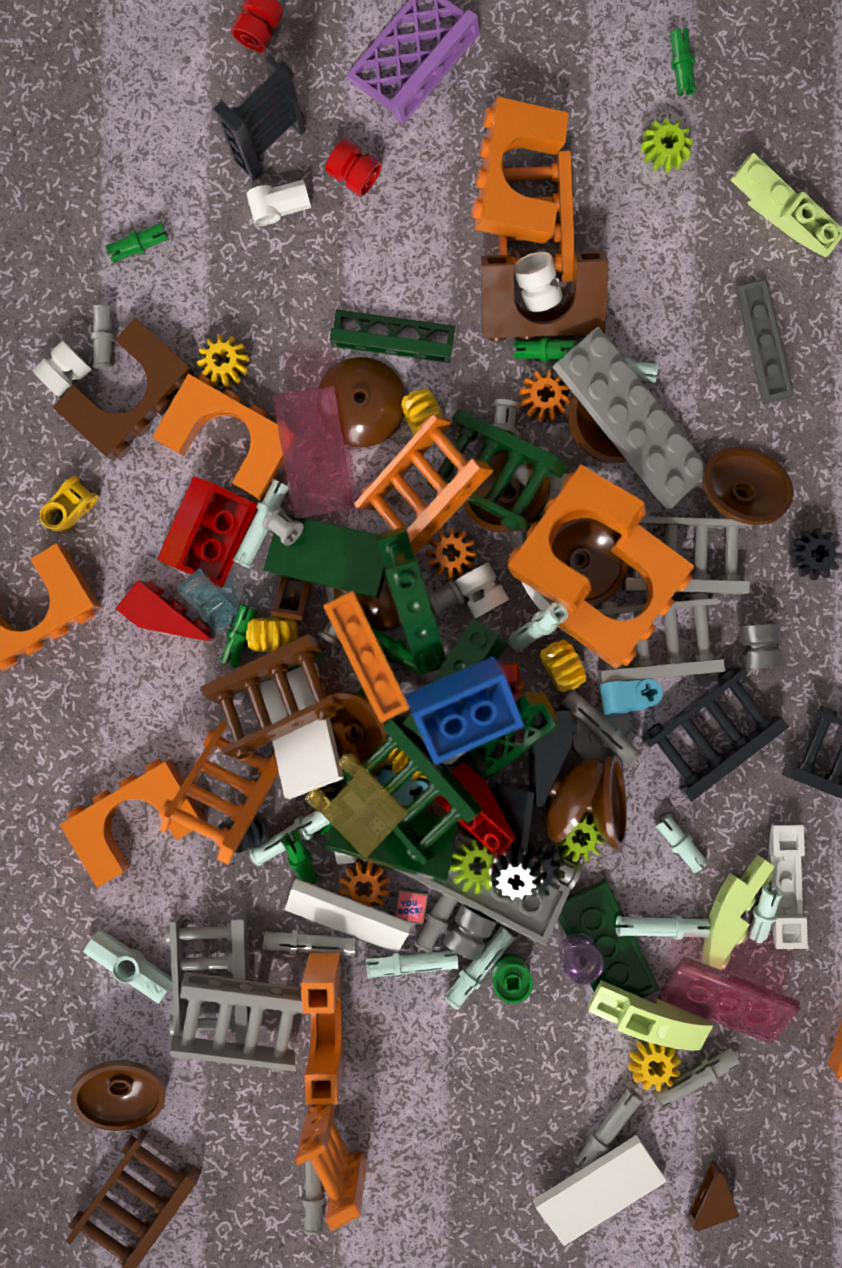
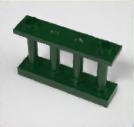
[427,409,567,532]
[375,526,446,676]
[403,618,509,737]
[341,716,484,865]

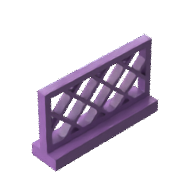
[346,0,480,125]

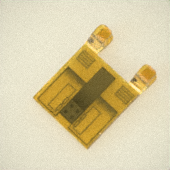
[305,753,408,858]

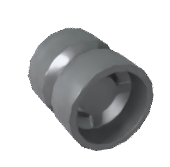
[739,624,783,669]
[443,904,497,961]

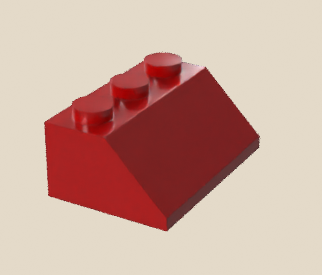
[157,476,257,588]

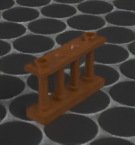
[200,634,344,759]
[66,1129,202,1268]

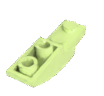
[730,153,842,257]
[703,855,775,975]
[588,980,713,1050]

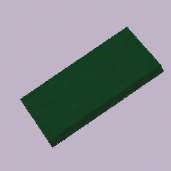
[263,514,386,599]
[325,788,460,883]
[558,879,660,998]

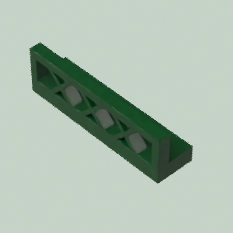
[329,309,455,363]
[449,692,561,781]

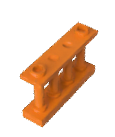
[498,151,575,282]
[354,414,493,556]
[324,592,410,723]
[159,721,279,865]
[294,1104,367,1231]

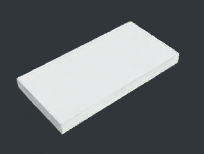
[261,663,344,799]
[285,879,412,953]
[533,1135,667,1246]

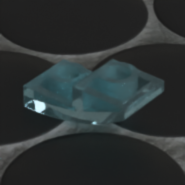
[176,568,238,633]

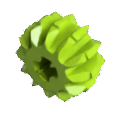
[640,117,693,174]
[554,811,605,862]
[449,840,496,894]

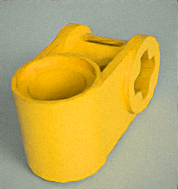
[39,475,99,533]

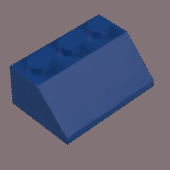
[404,657,524,765]

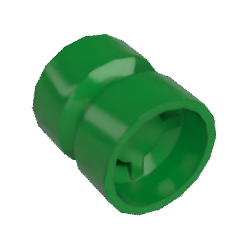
[491,953,533,1004]

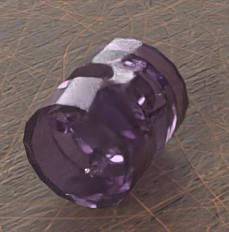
[559,933,603,984]

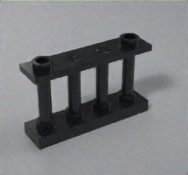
[212,53,305,181]
[642,667,789,802]
[782,705,842,799]

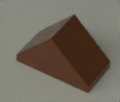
[271,576,312,621]
[687,1161,739,1232]

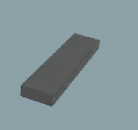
[735,278,794,405]

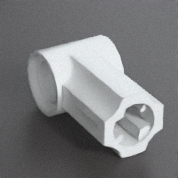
[247,180,311,226]

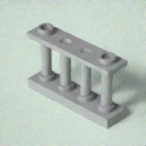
[622,511,751,595]
[597,593,725,683]
[165,913,251,1043]
[170,972,302,1072]

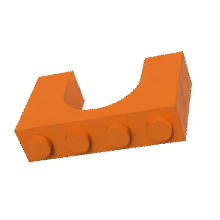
[471,96,569,244]
[152,374,297,501]
[508,465,646,615]
[558,524,694,668]
[0,543,101,671]
[60,758,208,888]
[301,952,344,1105]

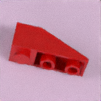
[115,580,214,641]
[434,762,516,855]

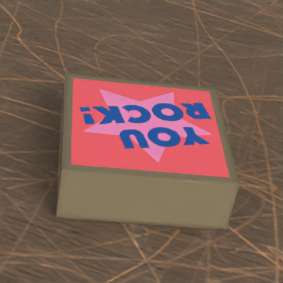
[394,888,429,925]

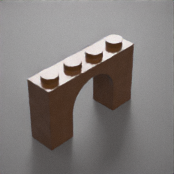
[481,251,609,342]
[52,317,195,461]

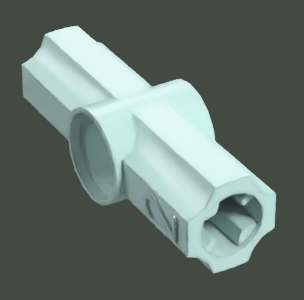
[83,928,172,1004]

